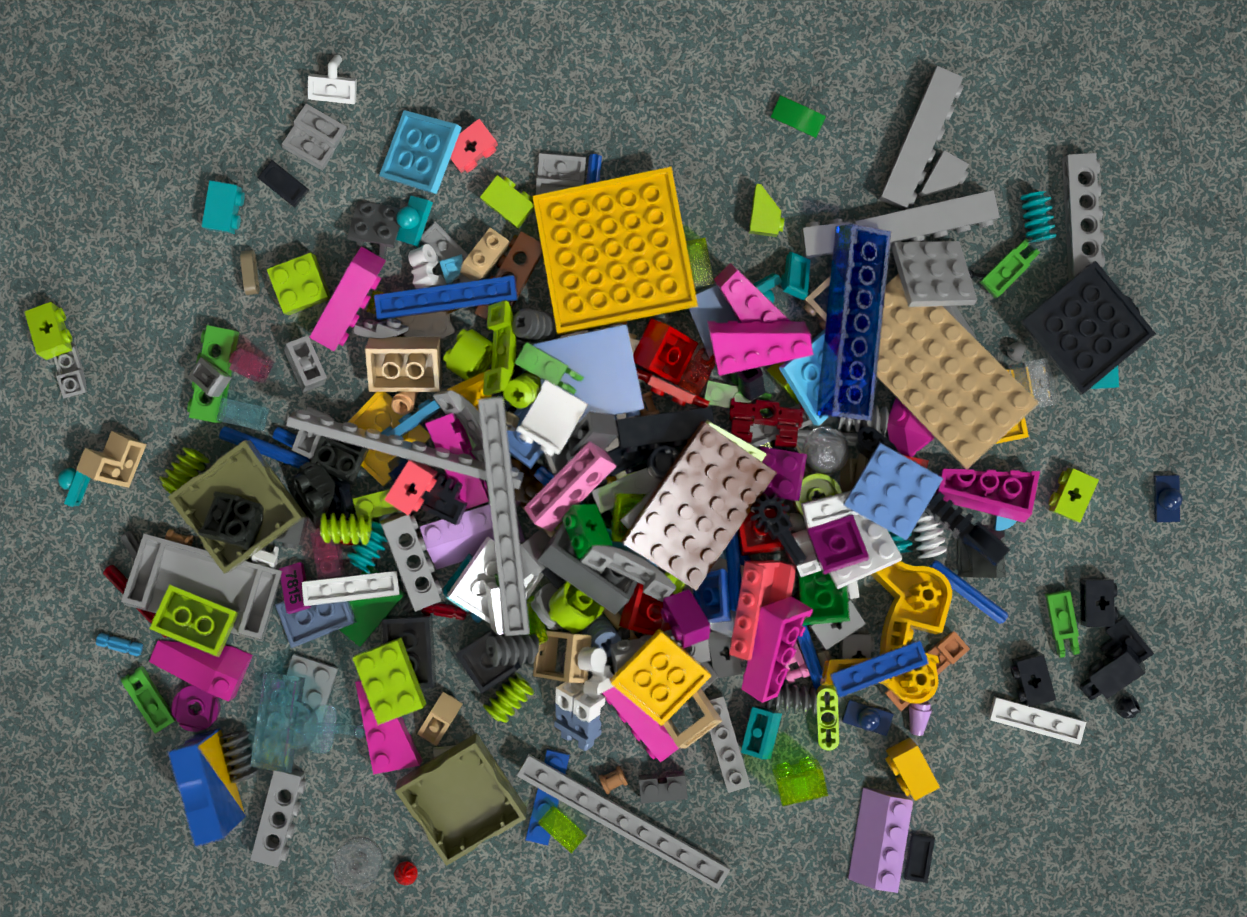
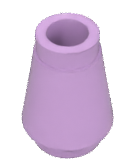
[909,701,932,736]

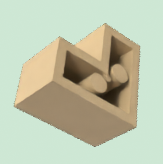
[76,431,147,488]

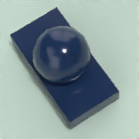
[1154,475,1183,522]
[841,699,894,736]

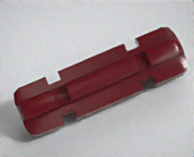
[421,603,467,620]

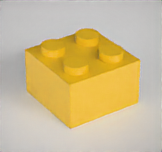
[885,737,940,801]

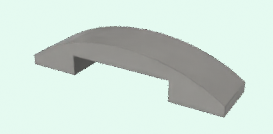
[433,390,485,461]
[581,545,676,602]

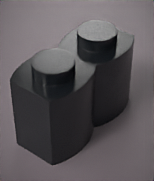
[727,367,765,401]

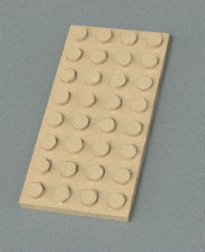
[837,274,1039,470]

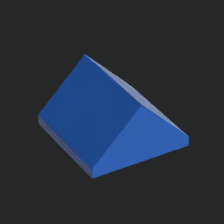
[693,569,732,623]

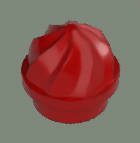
[394,861,418,885]

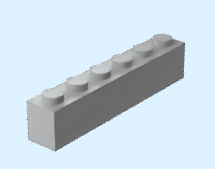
[878,66,964,210]
[853,190,1000,254]

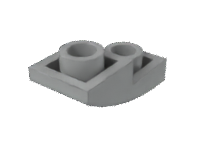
[353,318,409,338]
[54,346,87,398]

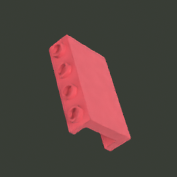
[729,560,796,660]

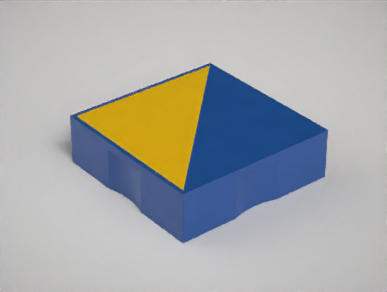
[168,728,246,846]

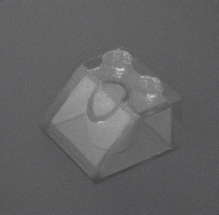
[1008,357,1059,409]

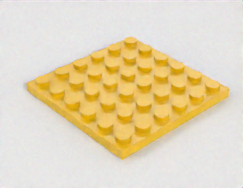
[533,167,698,335]

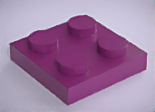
[760,446,807,501]
[808,515,869,575]

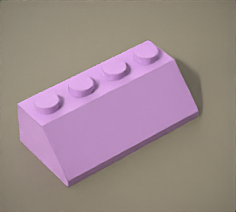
[420,504,525,570]
[848,787,913,893]

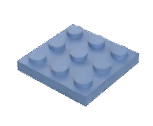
[844,442,943,540]

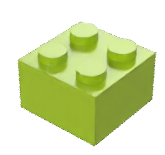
[267,253,332,315]

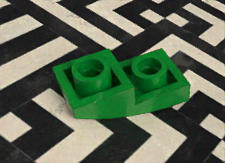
[771,95,826,138]

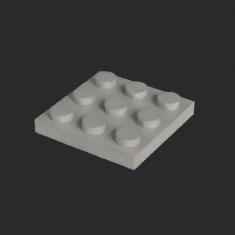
[892,241,977,307]

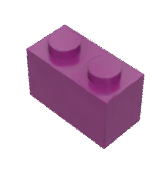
[661,589,711,648]

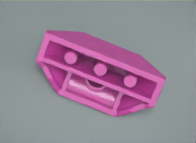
[887,397,934,457]

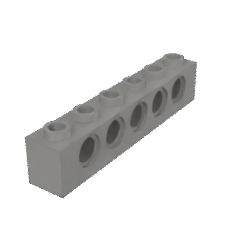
[1062,153,1105,282]

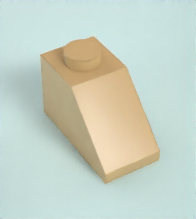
[417,692,463,746]

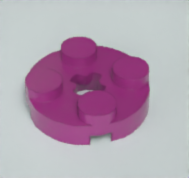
[171,685,220,732]

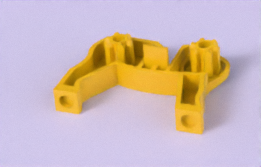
[820,561,952,704]

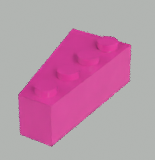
[741,596,813,703]
[355,678,423,775]

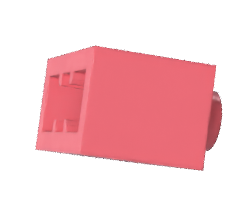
[450,119,498,173]
[384,460,437,515]

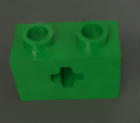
[562,504,613,558]

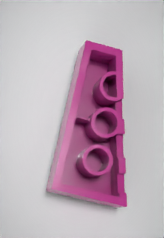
[309,246,386,351]
[714,263,792,323]
[707,321,813,376]
[425,413,490,510]
[935,469,1040,523]
[602,687,679,763]

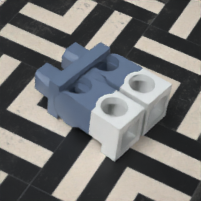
[554,682,606,751]

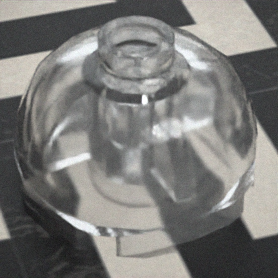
[802,426,849,475]

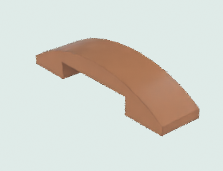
[885,631,970,711]

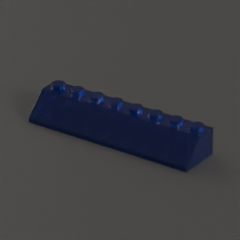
[816,224,891,421]

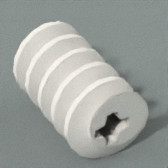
[913,510,947,558]

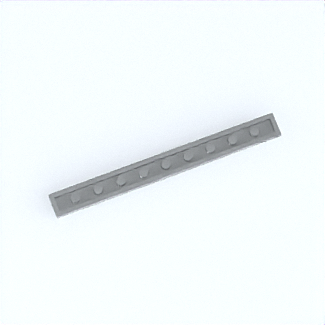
[478,396,530,636]
[591,403,813,513]
[286,410,524,489]
[517,754,730,890]

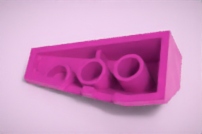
[149,640,253,702]

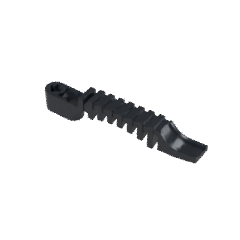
[856,427,1010,567]

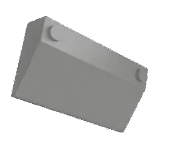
[121,534,282,642]

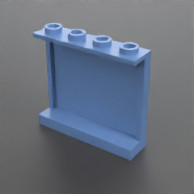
[533,325,644,423]

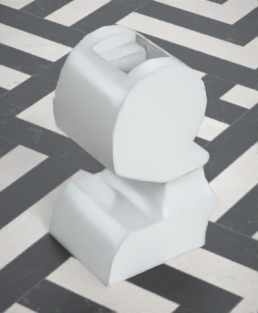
[408,244,447,289]
[792,529,821,577]
[578,647,614,695]

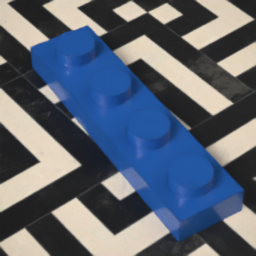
[830,641,929,697]
[526,749,570,846]

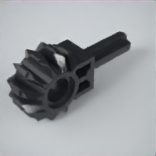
[750,493,807,566]

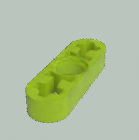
[816,685,839,751]

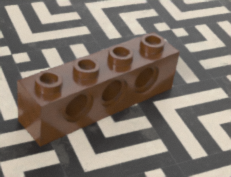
[474,231,543,321]

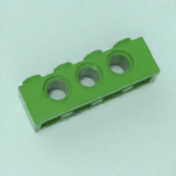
[187,325,240,423]

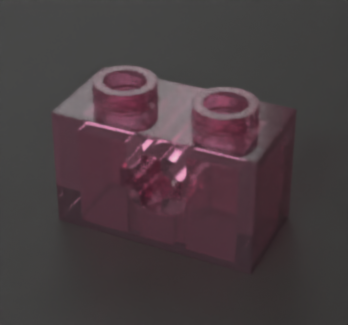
[229,348,275,383]
[310,531,346,580]

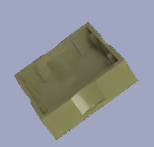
[168,440,306,574]
[395,733,527,866]

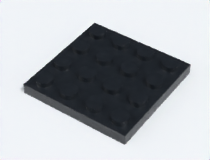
[1021,261,1156,395]

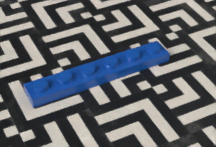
[374,276,518,320]

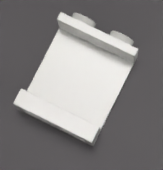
[517,380,588,456]

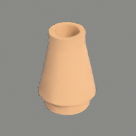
[392,392,419,415]

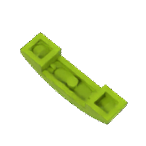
[483,300,516,396]

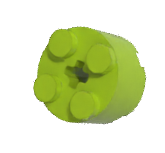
[443,329,493,380]
[793,473,842,516]
[549,582,604,633]

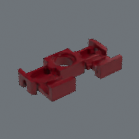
[729,397,804,448]

